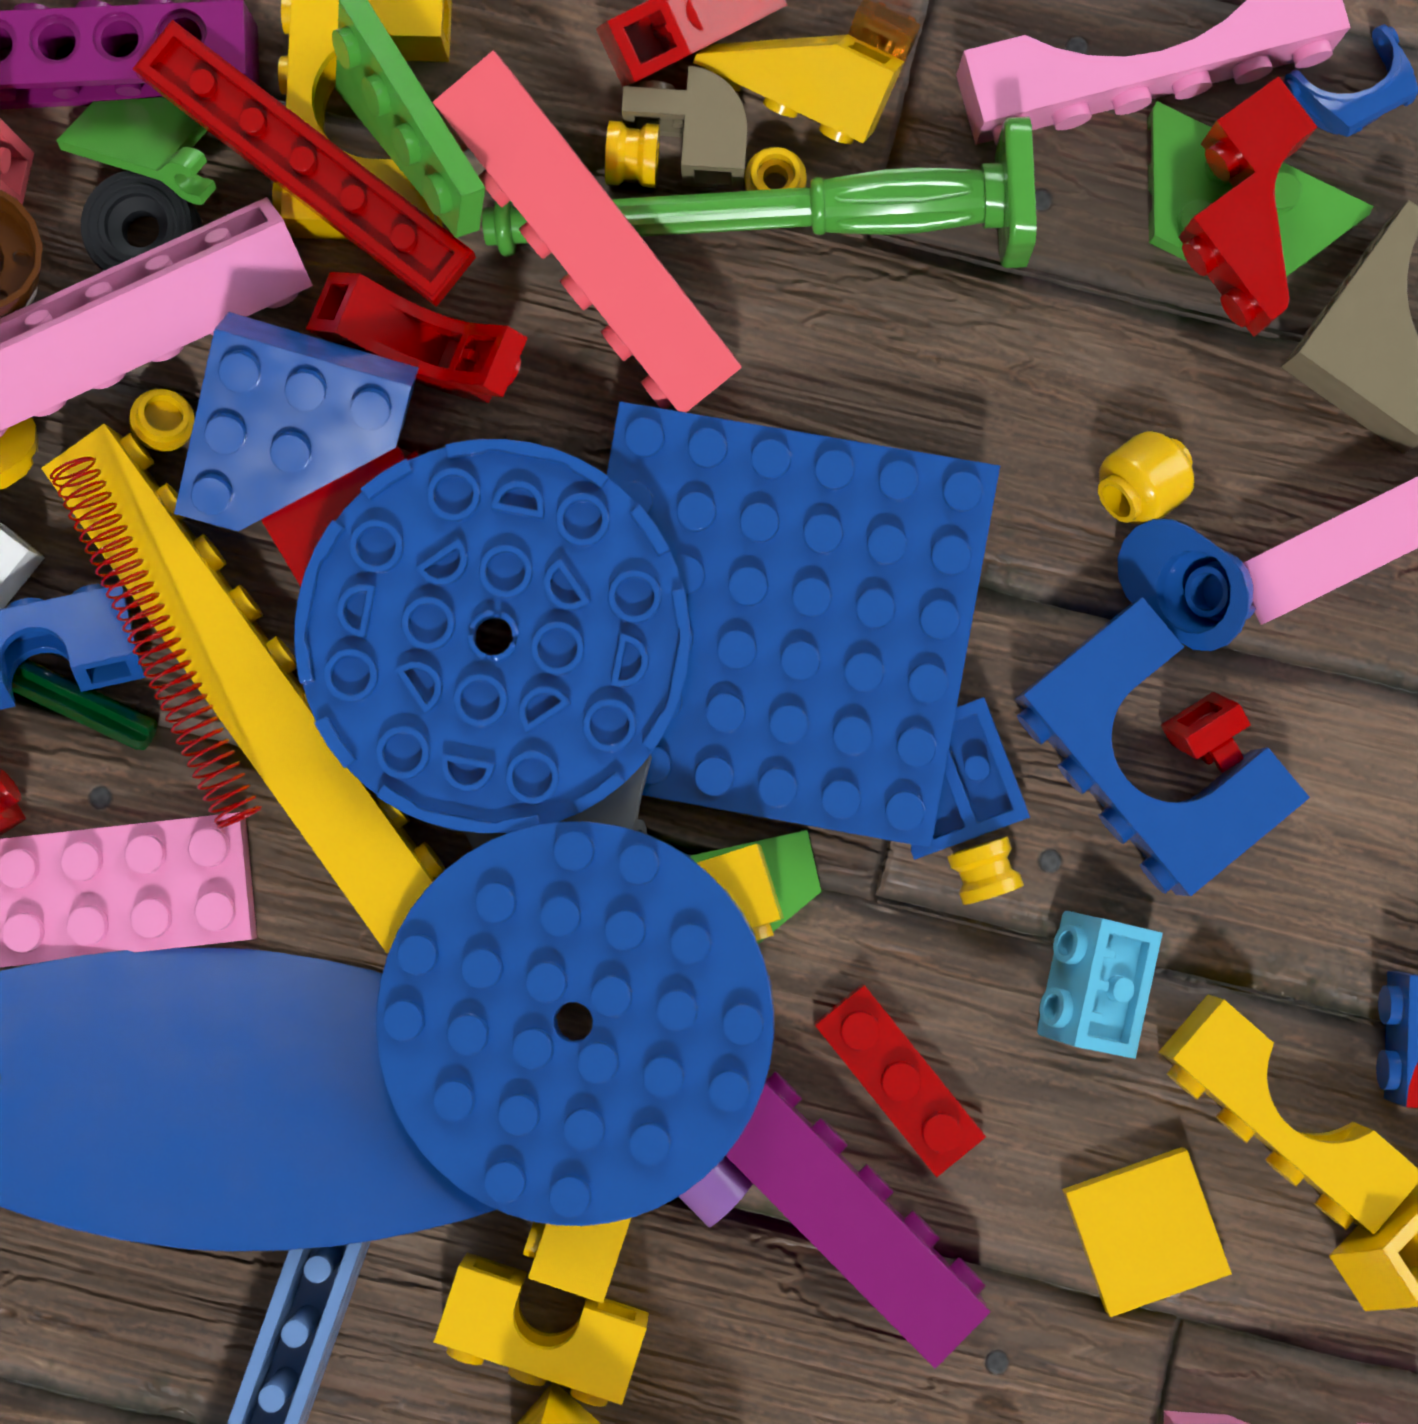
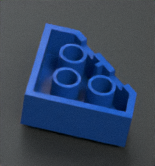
[174,312,419,531]

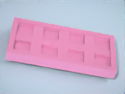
[0,812,257,968]

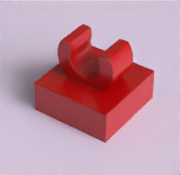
[1161,692,1251,773]

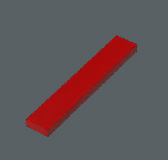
[132,20,476,307]

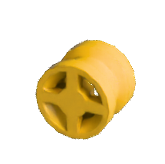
[605,120,660,188]
[947,836,1024,905]

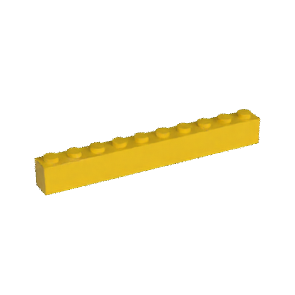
[41,424,446,955]

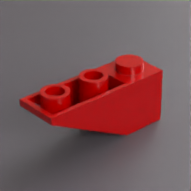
[596,0,787,87]

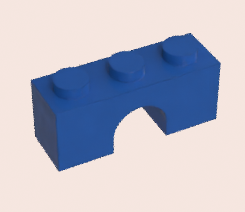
[0,584,146,710]

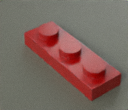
[814,983,986,1178]

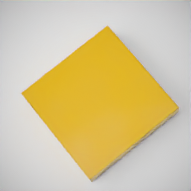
[1062,1147,1232,1317]

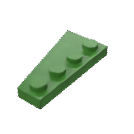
[332,0,485,238]

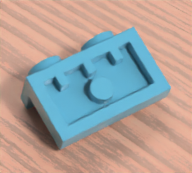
[1037,911,1163,1059]

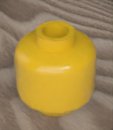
[1098,431,1194,525]

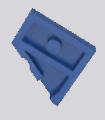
[911,697,1031,860]

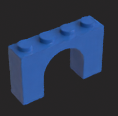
[1014,597,1310,897]

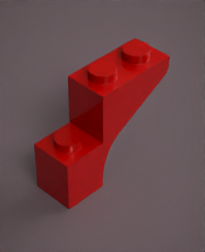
[1178,76,1318,337]

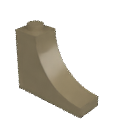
[1281,200,1418,454]

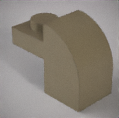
[621,66,747,190]

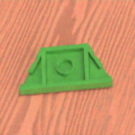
[1147,101,1374,277]

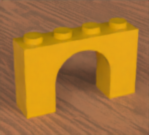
[272,0,452,240]

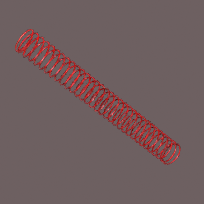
[50,456,262,829]

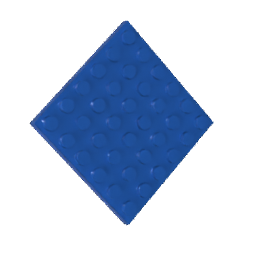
[607,402,1000,848]

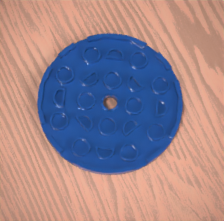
[295,439,690,833]
[376,821,775,1226]

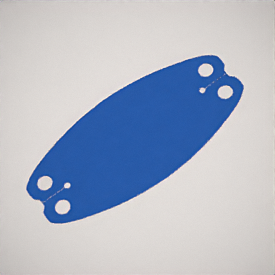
[0,948,497,1251]

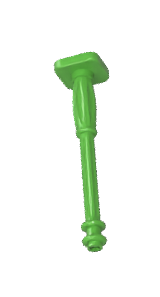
[482,116,1037,268]

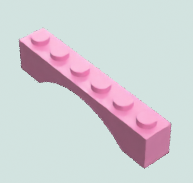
[956,0,1351,145]

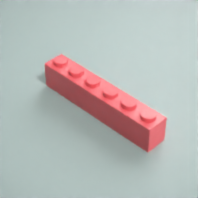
[432,50,742,413]

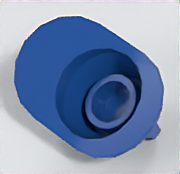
[1117,519,1256,651]

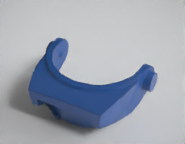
[1283,24,1418,137]

